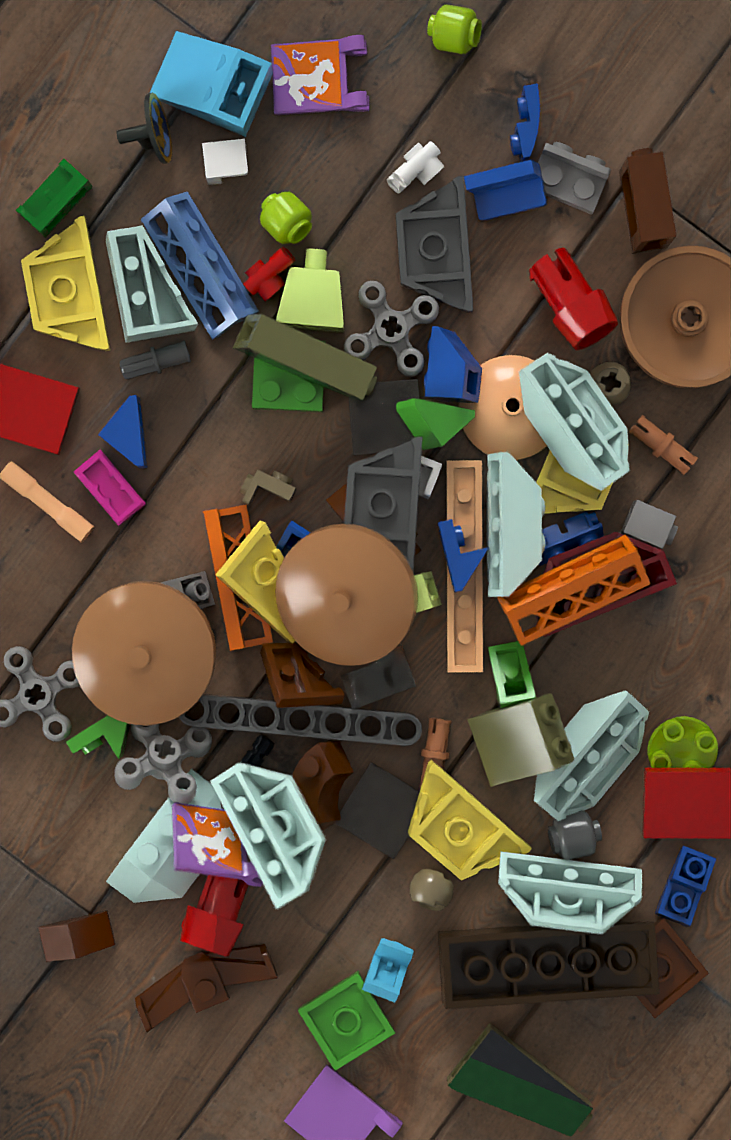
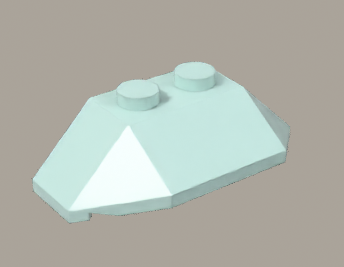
[519,353,629,490]
[487,452,545,597]
[534,690,649,821]
[210,763,326,909]
[106,769,221,903]
[498,851,642,934]

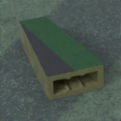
[233,314,377,400]
[447,1023,593,1137]

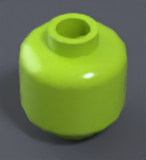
[427,4,482,54]
[260,191,312,244]

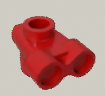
[243,246,296,302]

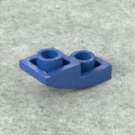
[510,83,540,162]
[655,845,716,927]

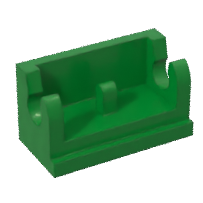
[16,158,92,238]

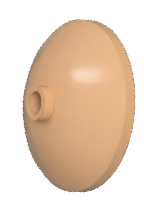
[458,355,547,460]

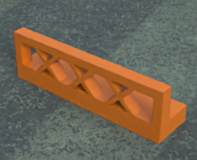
[203,504,273,651]
[497,535,650,646]

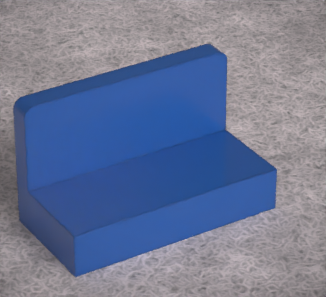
[464,159,547,221]

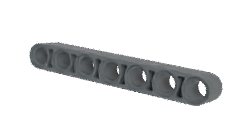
[179,694,422,746]

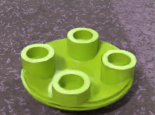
[647,716,718,768]

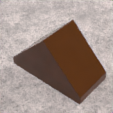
[38,910,116,962]

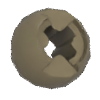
[590,361,632,406]
[410,869,454,911]

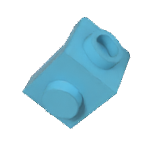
[362,938,414,1003]

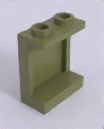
[467,693,574,786]

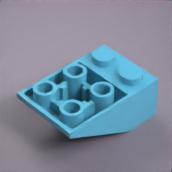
[150,31,273,137]

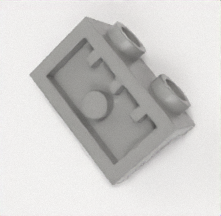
[538,142,611,214]

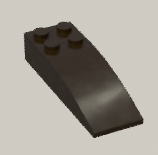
[438,921,659,1009]

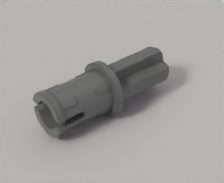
[120,340,191,379]

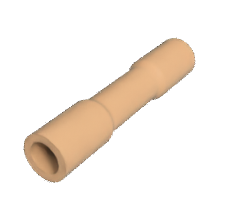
[0,461,95,543]

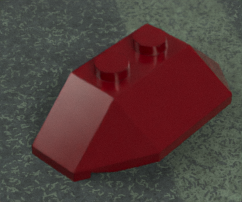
[535,531,677,637]

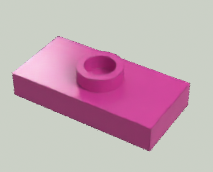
[73,449,146,526]

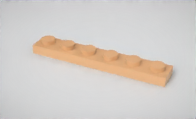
[446,460,483,672]

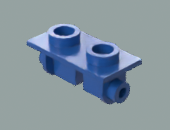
[539,511,604,566]

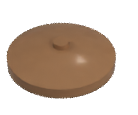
[619,246,731,389]
[276,524,418,666]
[72,581,216,725]

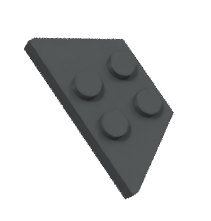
[396,176,474,313]
[344,437,423,572]

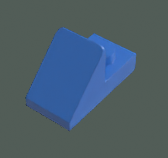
[437,519,488,592]

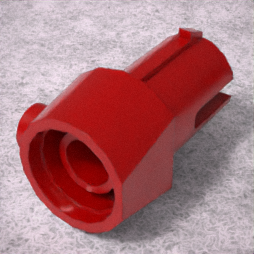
[529,247,618,351]
[180,875,249,957]

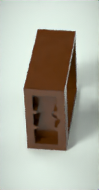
[619,148,677,254]

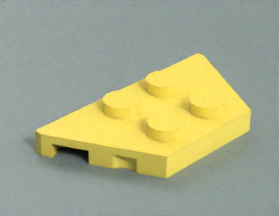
[21,216,110,351]
[536,444,629,514]
[408,759,532,881]

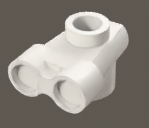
[387,141,445,193]

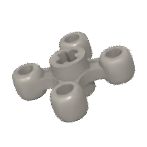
[344,280,439,377]
[0,646,80,742]
[114,724,212,804]

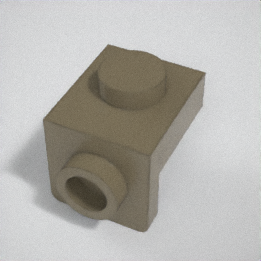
[240,469,297,506]

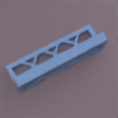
[141,191,259,339]

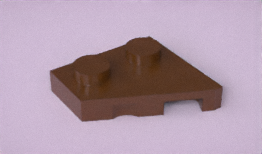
[260,642,345,708]

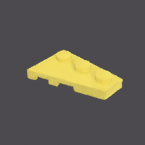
[216,521,295,644]

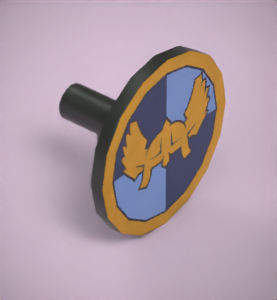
[117,92,172,164]

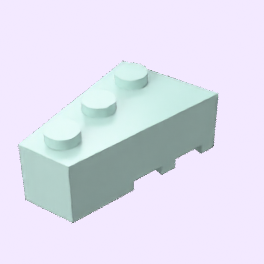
[106,225,198,343]

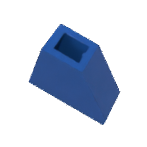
[424,326,482,403]

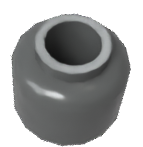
[548,811,602,860]

